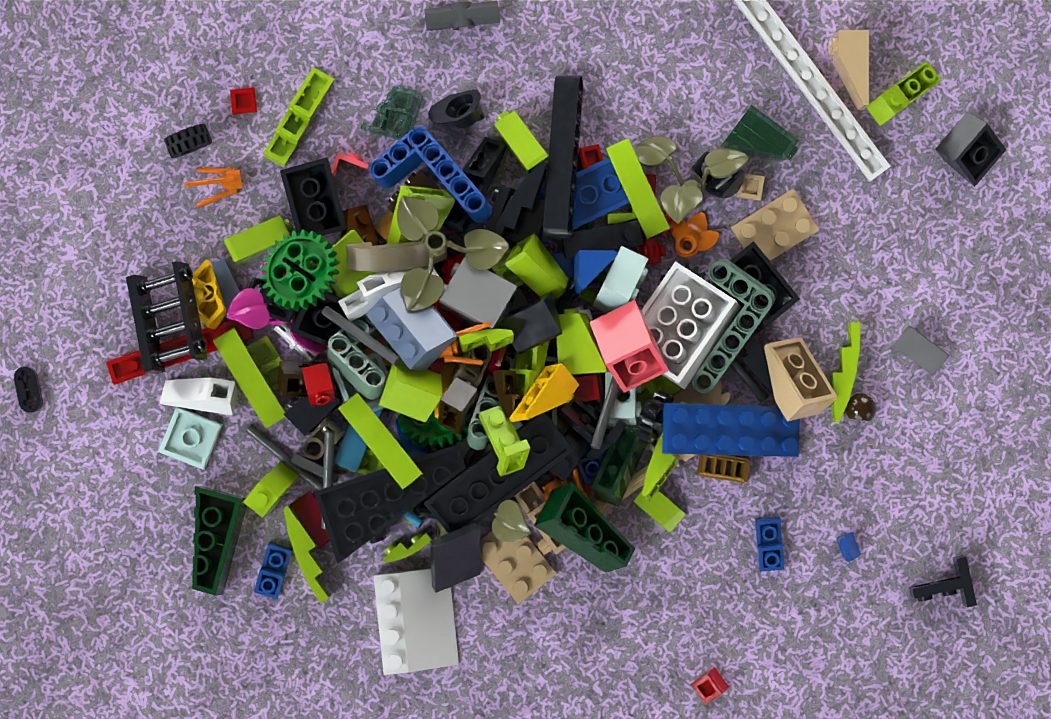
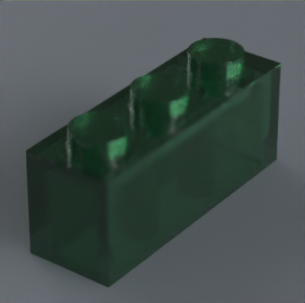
[591,425,648,507]

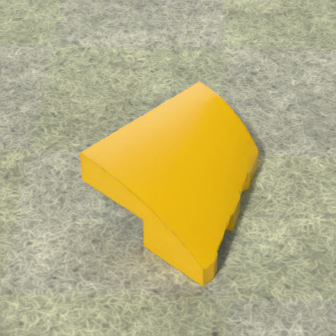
[192,259,226,329]

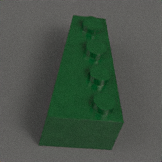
[534,483,635,573]
[192,486,247,596]

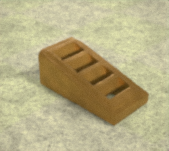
[697,455,750,483]

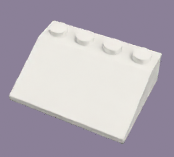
[641,261,741,390]
[374,568,459,675]

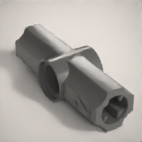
[424,1,500,31]

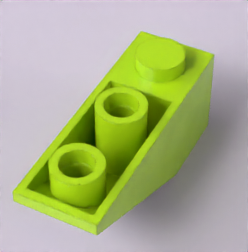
[866,61,942,126]

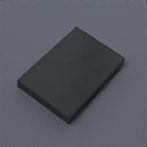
[430,523,480,593]

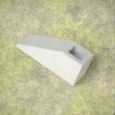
[160,378,238,416]

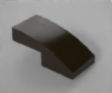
[493,370,525,421]

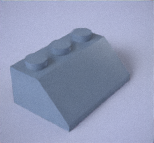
[366,287,458,371]

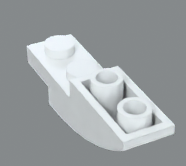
[338,265,439,322]

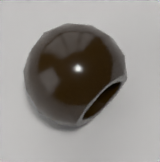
[845,393,876,421]

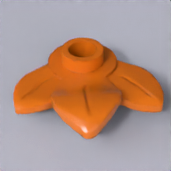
[671,212,719,258]

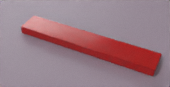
[106,319,254,385]

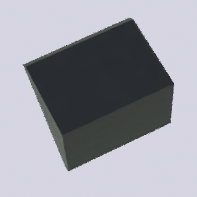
[290,292,348,346]
[500,292,563,355]

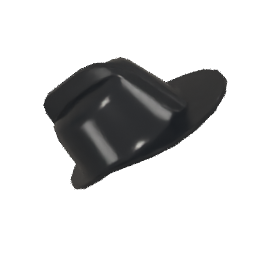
[428,89,485,129]

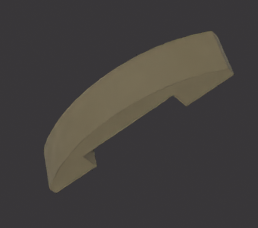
[346,234,447,272]

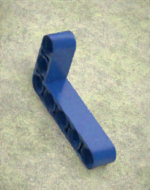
[369,127,492,223]

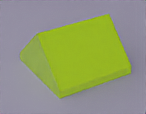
[379,359,442,422]

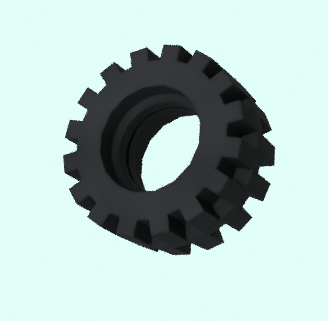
[164,123,212,158]

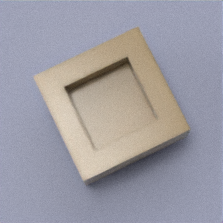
[736,173,765,202]

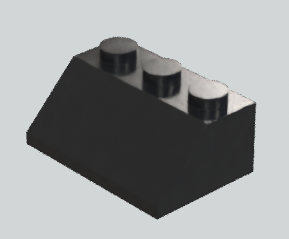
[280,157,347,238]
[709,241,800,335]

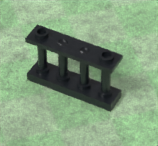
[126,261,208,374]

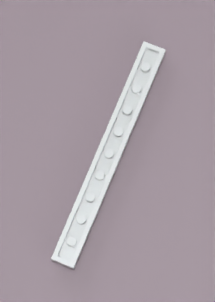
[733,0,891,182]

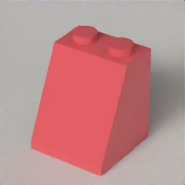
[590,300,669,392]

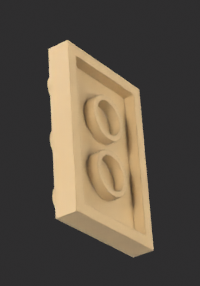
[731,188,819,261]
[480,531,557,605]

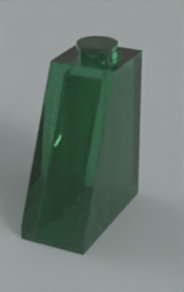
[720,105,799,162]

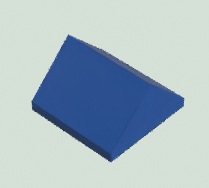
[574,250,618,296]

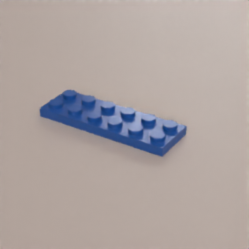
[504,157,630,251]
[662,403,800,457]

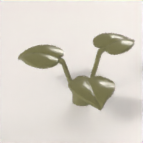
[635,136,749,224]
[397,196,509,311]
[436,442,532,542]

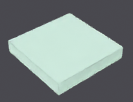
[158,407,223,470]

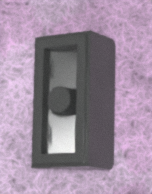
[893,326,950,376]

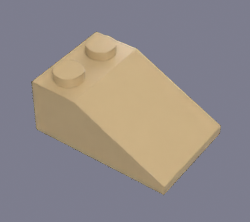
[828,30,869,111]
[764,337,838,422]

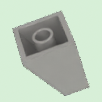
[439,257,517,331]

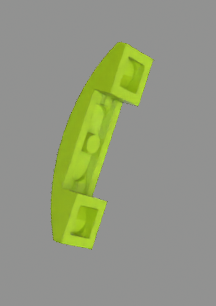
[606,138,670,239]

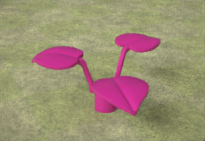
[227,255,326,354]

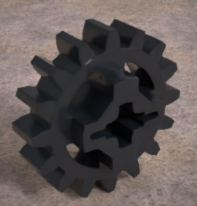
[638,389,674,443]

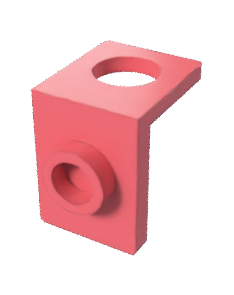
[331,152,370,179]

